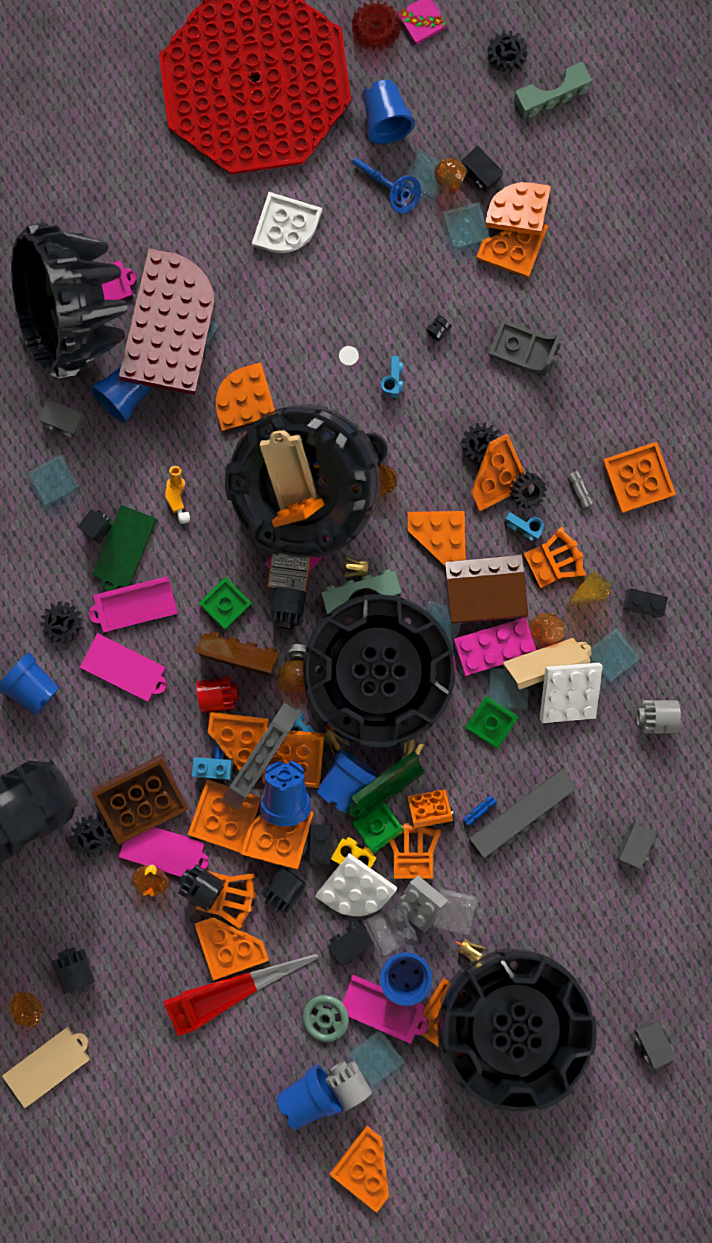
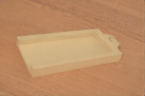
[260,430,319,510]
[503,638,591,689]
[2,1027,90,1108]

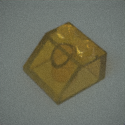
[565,570,612,607]

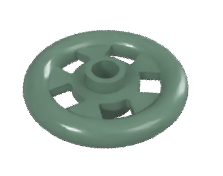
[303,995,349,1042]

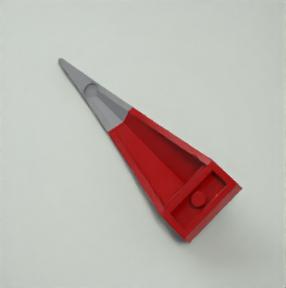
[164,954,318,1036]

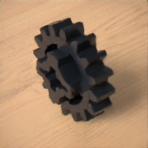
[487,30,528,72]
[461,422,499,464]
[40,601,83,643]
[70,815,113,858]

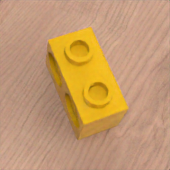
[331,837,376,868]

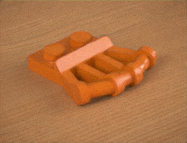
[523,527,586,588]
[390,823,441,878]
[196,870,256,929]

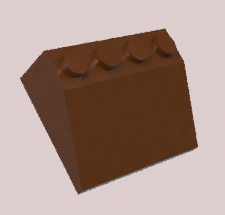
[445,555,528,624]
[194,631,280,677]
[92,754,189,845]

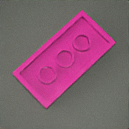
[453,617,536,676]

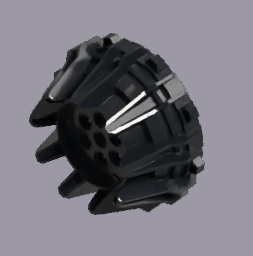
[11,223,128,378]

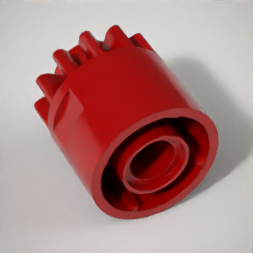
[196,676,239,714]

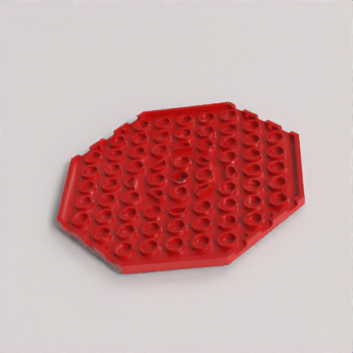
[159,0,352,175]

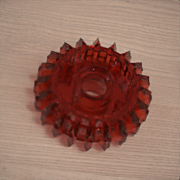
[351,0,401,51]

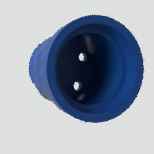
[362,80,415,144]
[90,366,153,423]
[0,652,60,716]
[317,748,379,813]
[260,761,311,826]
[380,952,432,1006]
[277,1064,342,1130]

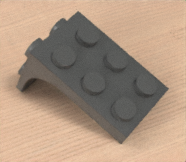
[488,319,564,377]

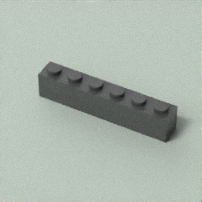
[469,769,578,858]

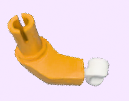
[165,466,190,524]

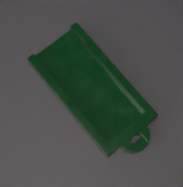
[92,505,157,591]
[348,751,425,818]

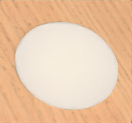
[339,346,359,365]

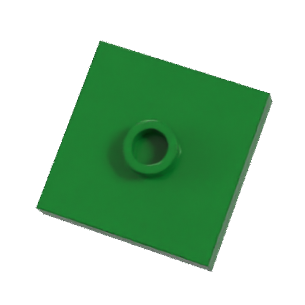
[198,577,253,631]
[465,696,519,749]
[351,803,405,854]

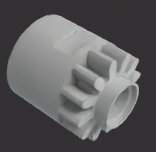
[637,700,681,734]
[325,1061,372,1111]

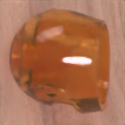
[434,158,467,195]

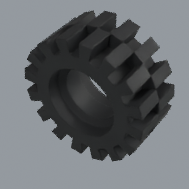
[509,472,547,509]

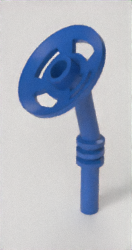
[352,157,421,213]

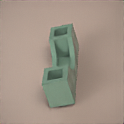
[514,62,592,118]
[321,569,402,614]

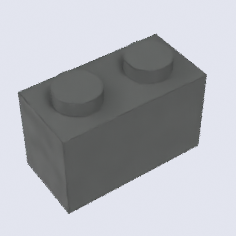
[39,399,86,438]
[616,823,657,869]
[634,1019,676,1069]

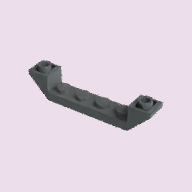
[221,702,301,811]

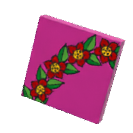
[397,0,447,45]

